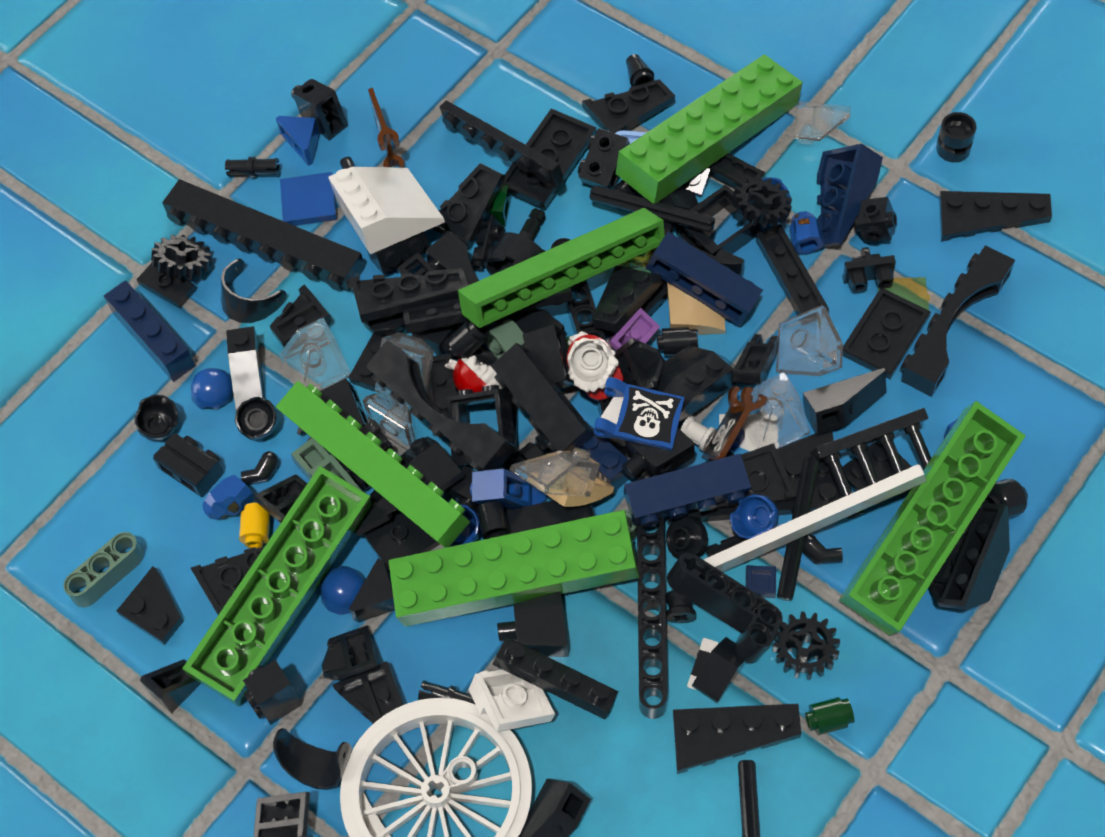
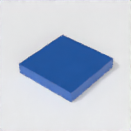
[280,172,337,226]

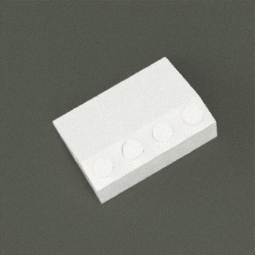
[328,167,445,254]

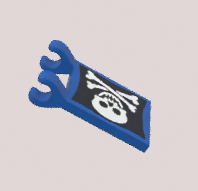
[594,377,685,451]

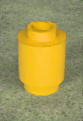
[239,503,270,549]

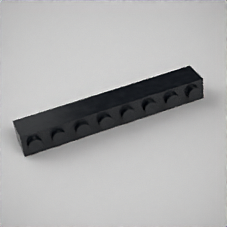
[162,179,365,292]

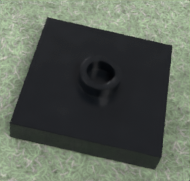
[362,510,440,573]

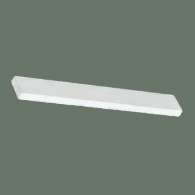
[703,464,927,572]

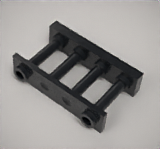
[810,408,932,520]

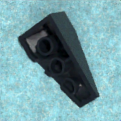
[354,436,464,536]

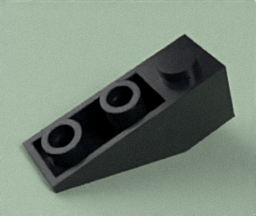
[803,368,887,435]
[519,779,591,837]

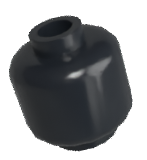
[983,479,1028,519]

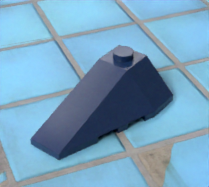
[817,143,883,248]

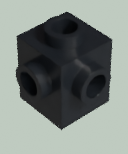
[855,197,897,242]

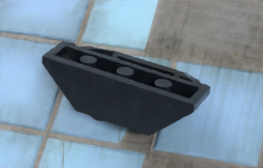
[655,345,739,424]
[929,503,1010,610]

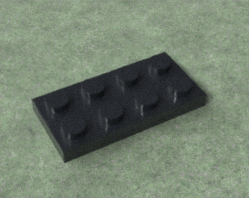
[502,108,597,209]

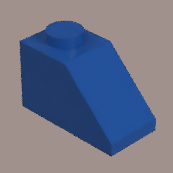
[470,469,532,509]

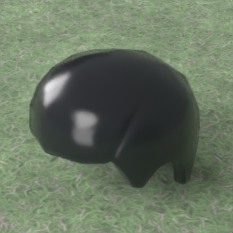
[134,394,179,441]
[235,397,279,440]

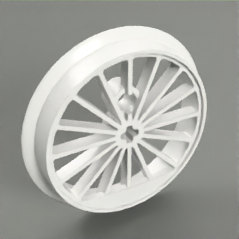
[340,698,532,837]

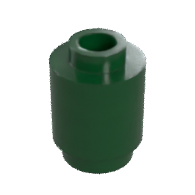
[805,697,855,736]

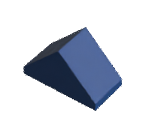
[275,116,320,166]

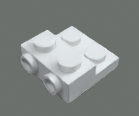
[468,670,555,732]

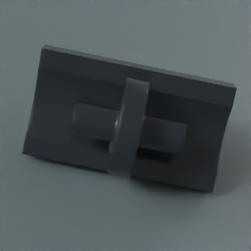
[842,247,896,293]

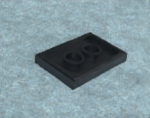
[840,287,931,380]

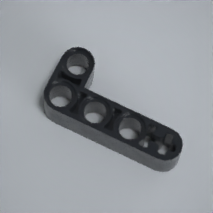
[477,500,596,540]
[667,553,783,663]

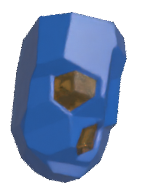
[789,211,824,254]
[202,475,254,519]

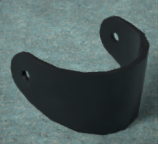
[221,259,287,323]
[273,728,352,790]

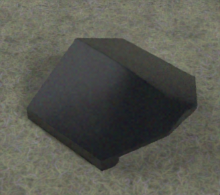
[614,338,664,390]
[253,474,307,523]
[322,625,379,680]
[253,792,310,837]

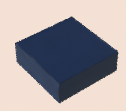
[745,565,776,598]

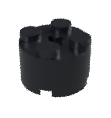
[486,231,545,275]

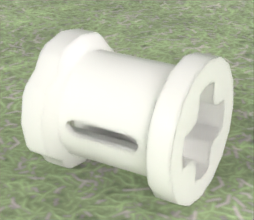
[680,416,716,451]

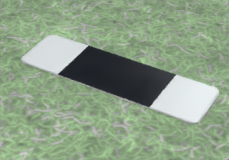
[687,638,718,690]

